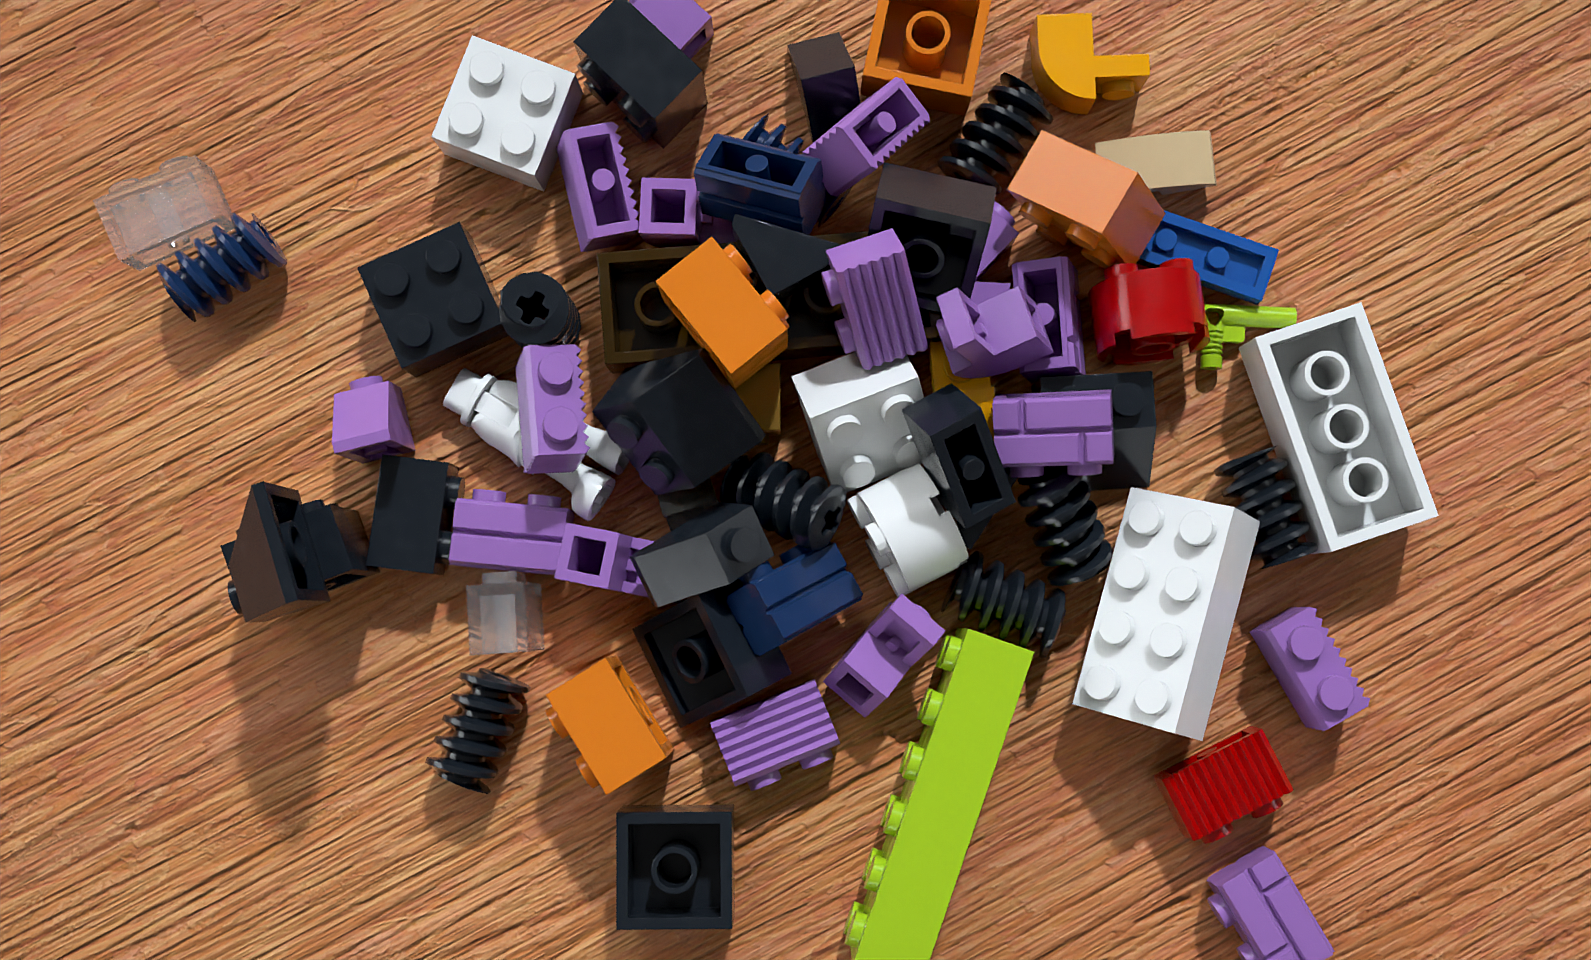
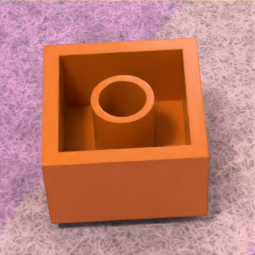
[860,0,992,116]
[1007,130,1166,268]
[656,236,790,389]
[545,655,674,795]

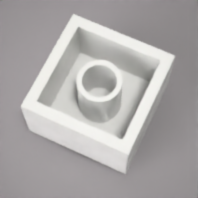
[431,35,583,191]
[791,352,924,493]

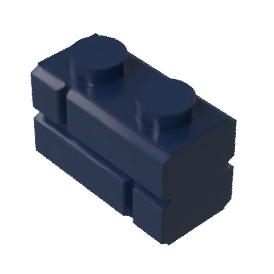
[694,133,826,235]
[726,542,863,656]

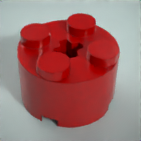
[1088,258,1210,365]

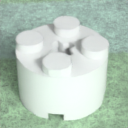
[847,463,969,597]

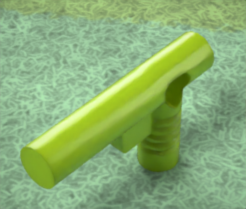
[1200,304,1297,370]

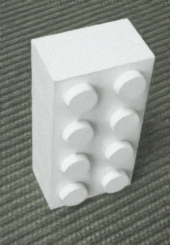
[1238,302,1439,554]
[1072,487,1260,741]

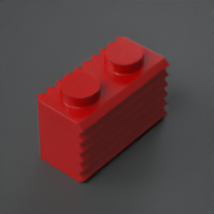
[1153,726,1294,844]

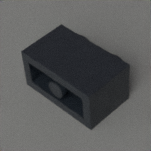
[902,383,1016,529]
[366,454,465,575]

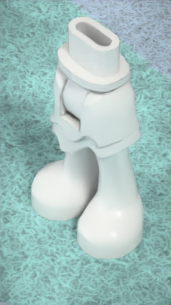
[443,368,629,521]

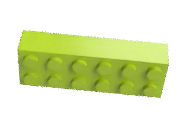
[843,628,1034,960]

